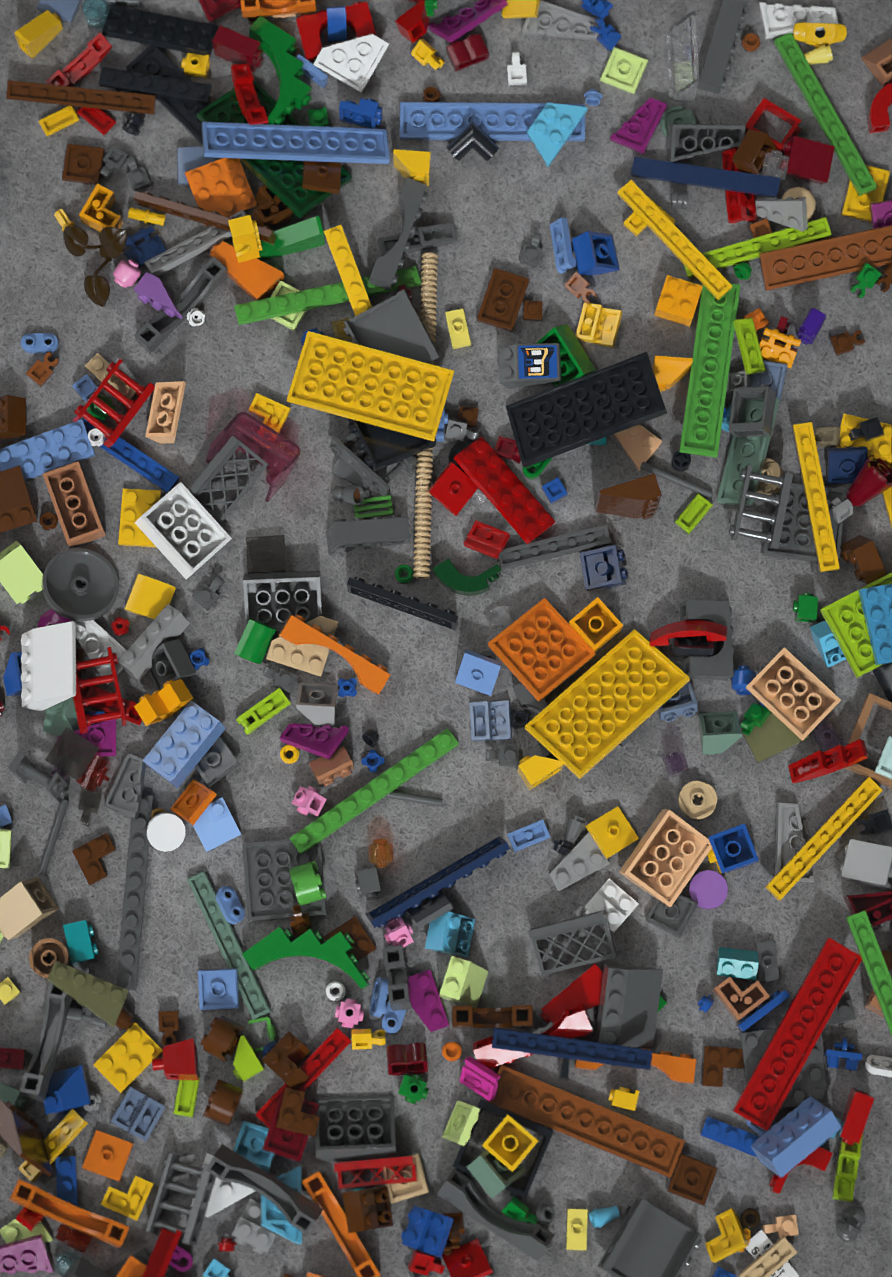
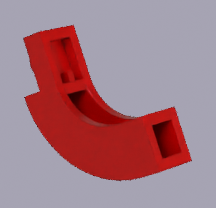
[868,83,892,134]
[769,1147,833,1194]

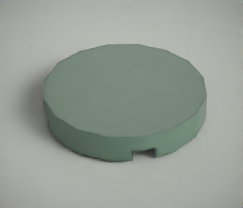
[660,106,697,138]

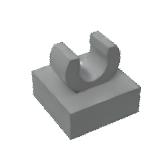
[831,497,853,524]

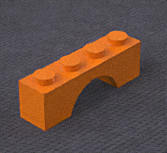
[241,0,316,18]

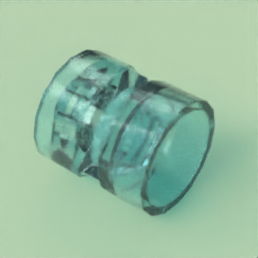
[82,0,108,28]

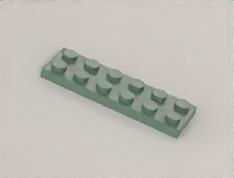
[717,398,780,507]

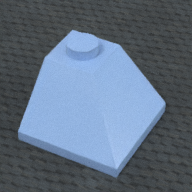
[193,797,241,852]

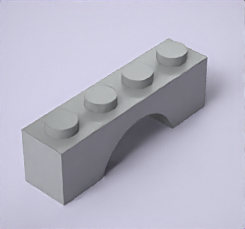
[118,604,190,681]

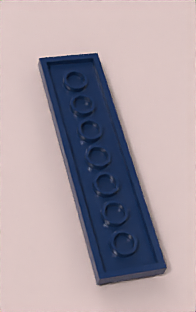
[365,836,510,928]

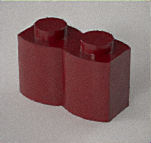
[446,34,489,71]
[386,1042,428,1076]

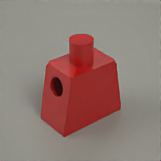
[152,1038,199,1081]

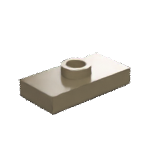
[813,426,841,448]

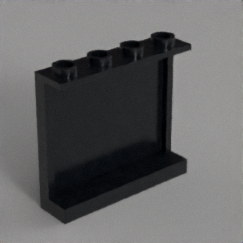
[344,417,436,471]

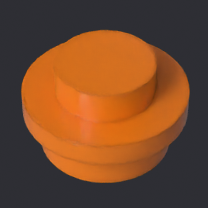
[442,1041,462,1061]

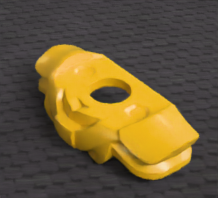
[793,22,847,48]

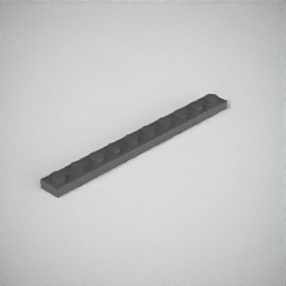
[116,795,154,991]

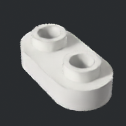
[865,1055,892,1077]

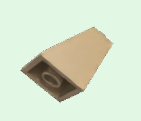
[0,877,59,940]

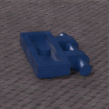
[125,225,166,268]

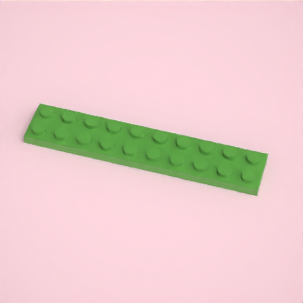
[679,283,741,458]

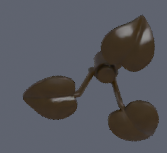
[63,226,128,307]

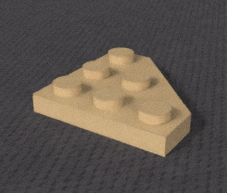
[266,616,338,677]

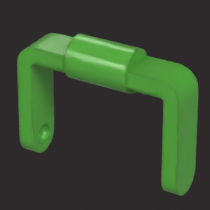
[248,1017,276,1052]

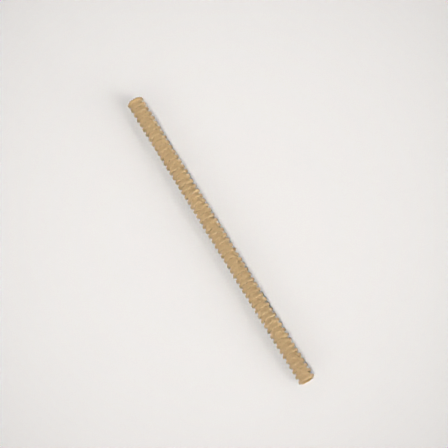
[413,252,438,580]

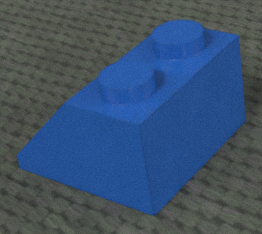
[572,231,620,276]
[708,823,759,874]

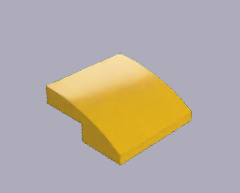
[575,303,623,348]
[124,574,176,620]

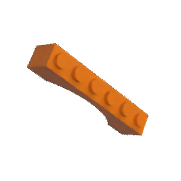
[278,614,391,695]
[575,1040,696,1084]
[302,1171,381,1277]
[9,1179,130,1248]

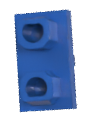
[581,0,613,20]
[824,1037,862,1071]

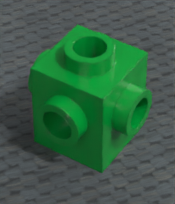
[398,1074,429,1104]

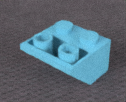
[810,620,846,668]
[425,911,475,957]

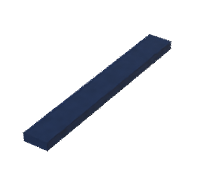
[631,157,781,197]
[492,1028,653,1070]

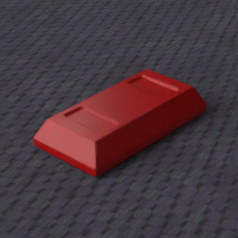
[76,107,117,136]

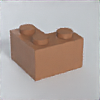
[713,977,770,1021]

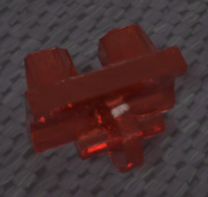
[75,755,110,793]

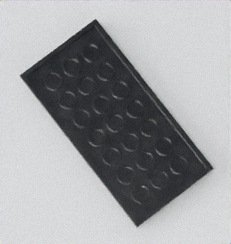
[506,352,667,468]

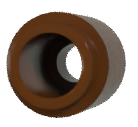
[115,1005,135,1030]

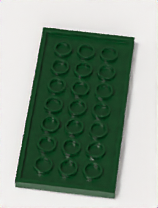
[197,80,352,219]

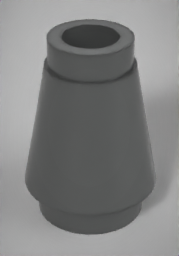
[564,813,586,843]

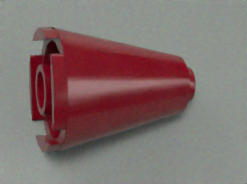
[846,455,892,507]

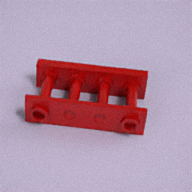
[73,359,155,448]
[73,647,129,734]

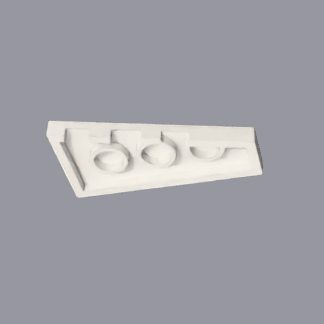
[759,2,838,39]
[72,620,127,685]

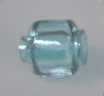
[55,1252,80,1277]

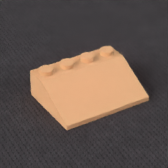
[746,647,841,741]
[619,809,712,907]

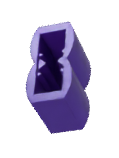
[797,308,826,345]

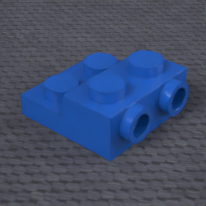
[339,98,383,129]
[401,1206,454,1258]

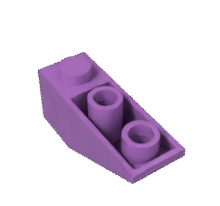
[133,272,182,319]

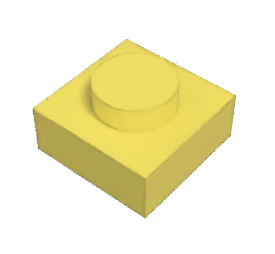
[0,977,21,1005]

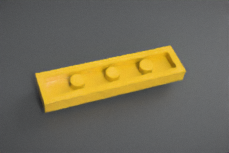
[18,1109,88,1183]

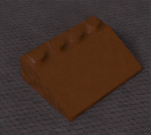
[0,465,38,533]
[595,473,662,519]
[0,1099,52,1177]

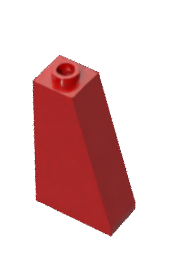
[540,964,603,1025]

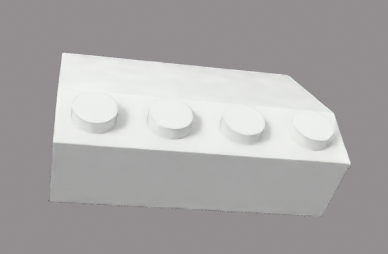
[135,482,232,579]
[21,621,76,711]

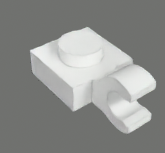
[507,52,527,86]

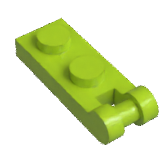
[236,688,291,735]

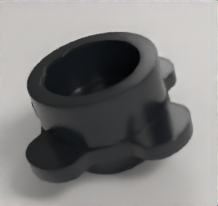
[511,709,530,729]

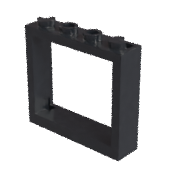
[453,1100,554,1200]

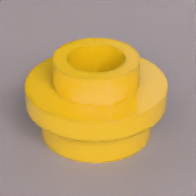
[280,745,299,764]

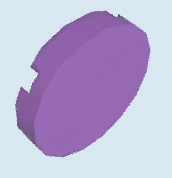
[689,870,728,910]

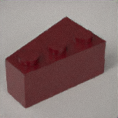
[844,891,892,928]

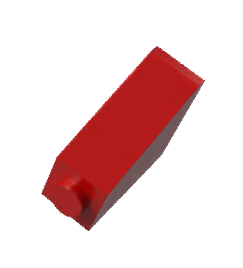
[838,1088,874,1145]

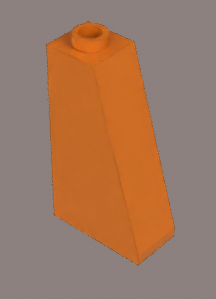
[210,241,285,301]

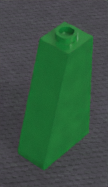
[259,216,325,261]

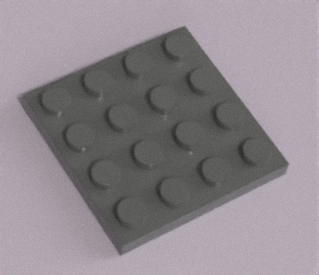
[762,483,847,562]
[242,839,326,922]
[740,1028,829,1108]

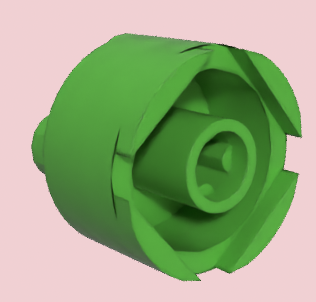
[289,861,327,905]

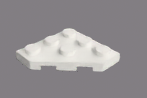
[313,34,389,93]
[190,1153,255,1217]

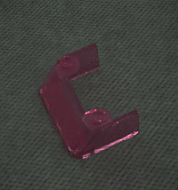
[205,412,301,503]

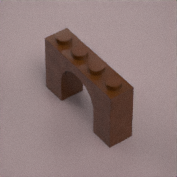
[452,1005,532,1029]

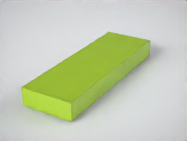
[733,318,766,375]

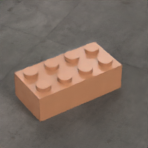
[43,461,106,549]

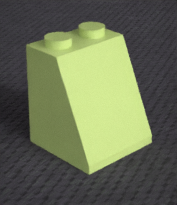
[0,540,43,604]
[439,956,488,1008]

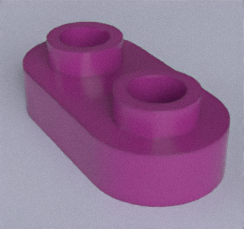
[169,1245,193,1272]

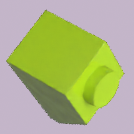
[232,1035,265,1082]

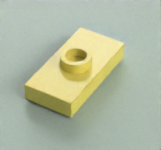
[445,309,471,349]
[566,1209,588,1250]

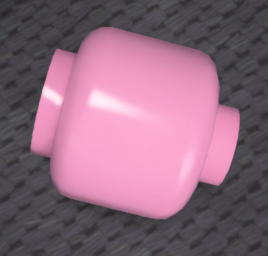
[113,259,141,288]

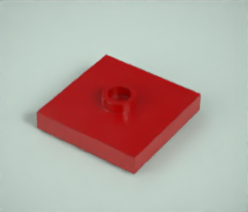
[427,462,478,516]
[442,1238,493,1277]

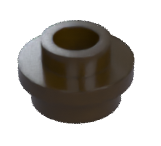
[740,1208,760,1228]

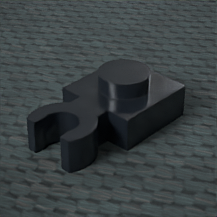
[856,809,892,835]

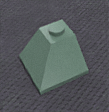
[43,697,92,736]
[699,711,742,755]

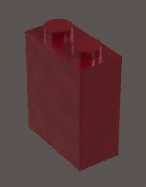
[212,25,264,72]
[779,136,835,184]

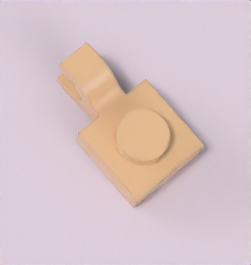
[762,1215,799,1237]

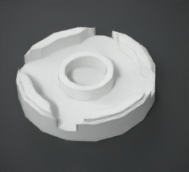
[146,813,186,852]

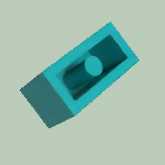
[63,920,99,965]
[716,947,759,980]

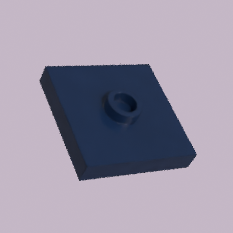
[827,447,868,484]

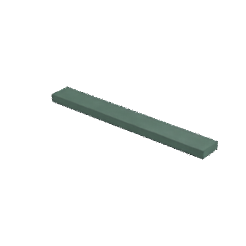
[187,871,271,1020]

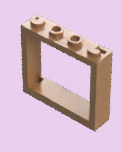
[845,693,892,788]

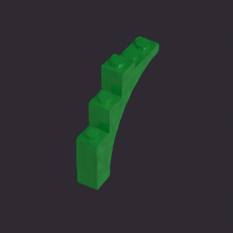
[249,16,312,125]
[242,927,371,989]

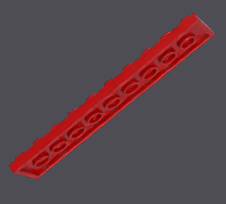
[732,937,862,1131]

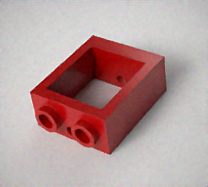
[745,97,801,155]

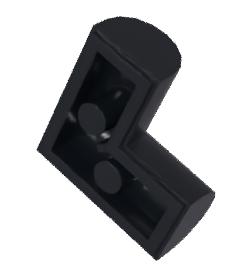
[446,121,499,161]

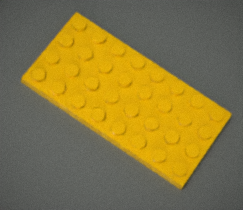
[287,331,454,441]
[525,629,690,779]

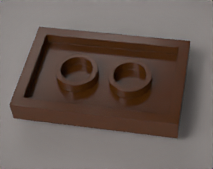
[477,268,530,332]

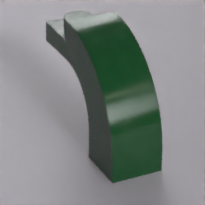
[433,558,502,596]

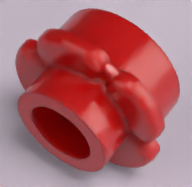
[111,617,130,636]
[217,1238,237,1252]

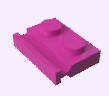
[459,1056,500,1101]

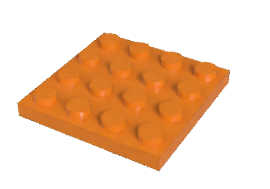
[487,598,596,702]

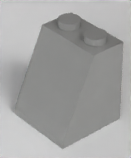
[840,839,892,891]

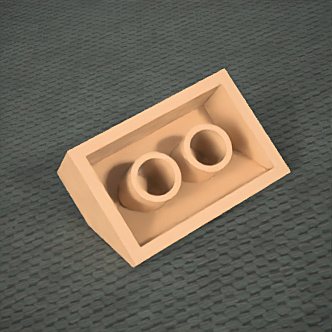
[145,381,186,444]

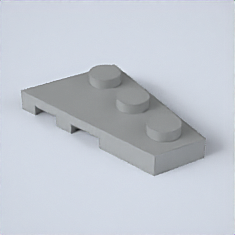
[756,197,808,232]
[549,832,610,892]

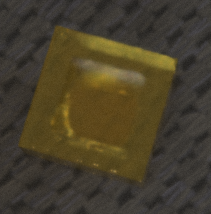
[331,317,351,340]

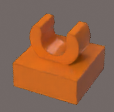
[743,308,769,332]

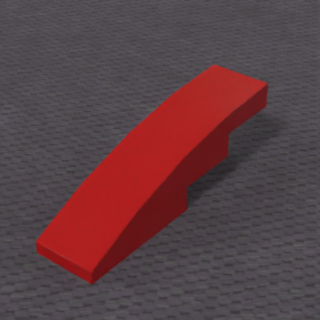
[788,739,869,784]

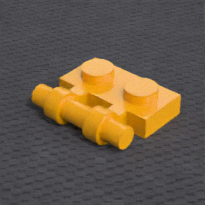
[759,328,801,369]

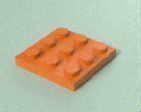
[185,158,257,226]

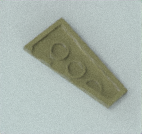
[47,961,129,1028]

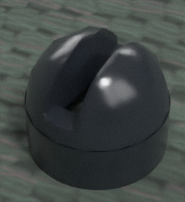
[362,729,379,747]

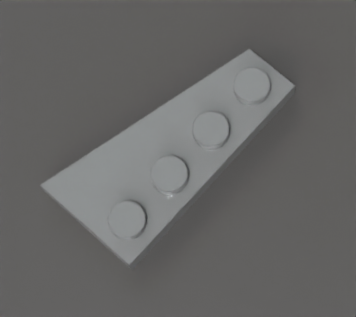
[522,0,599,41]
[775,803,814,883]

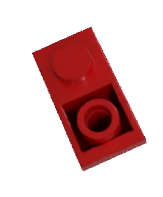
[395,0,430,43]

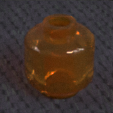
[368,839,394,868]

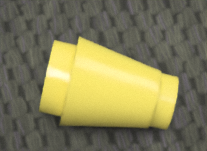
[805,45,833,64]

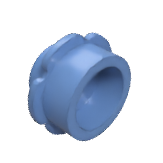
[584,89,602,106]

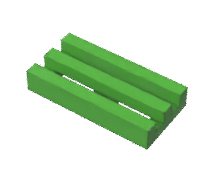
[354,495,393,519]

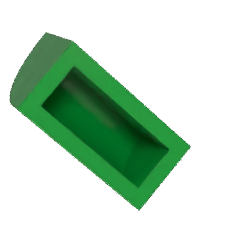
[234,619,276,664]

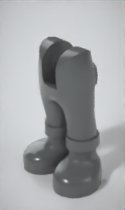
[836,1206,866,1242]

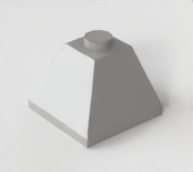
[296,682,338,726]

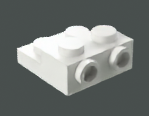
[584,879,639,934]

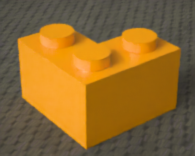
[79,183,123,232]
[134,679,193,726]

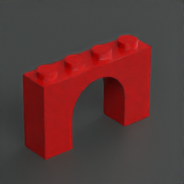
[296,1,376,63]

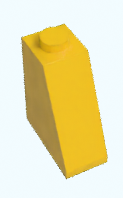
[14,10,63,59]

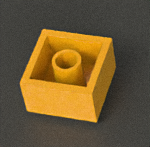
[654,275,703,327]
[569,597,623,652]

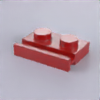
[463,521,510,559]

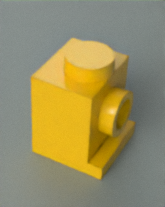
[182,53,210,79]
[608,1087,639,1111]

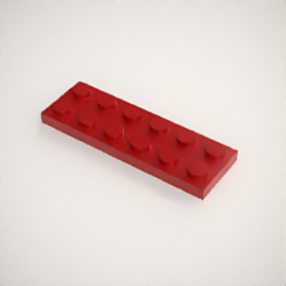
[453,437,556,545]

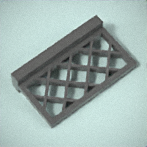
[189,435,269,523]
[528,910,617,975]

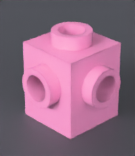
[291,786,327,816]
[384,916,413,947]
[335,999,364,1028]

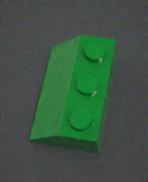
[535,324,597,387]

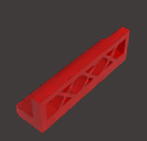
[722,147,757,224]
[334,1156,418,1189]
[142,1228,182,1277]

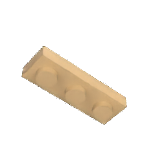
[85,353,136,400]
[738,1236,798,1277]

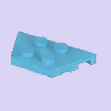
[527,103,588,167]
[261,1166,302,1245]

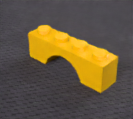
[228,215,262,263]

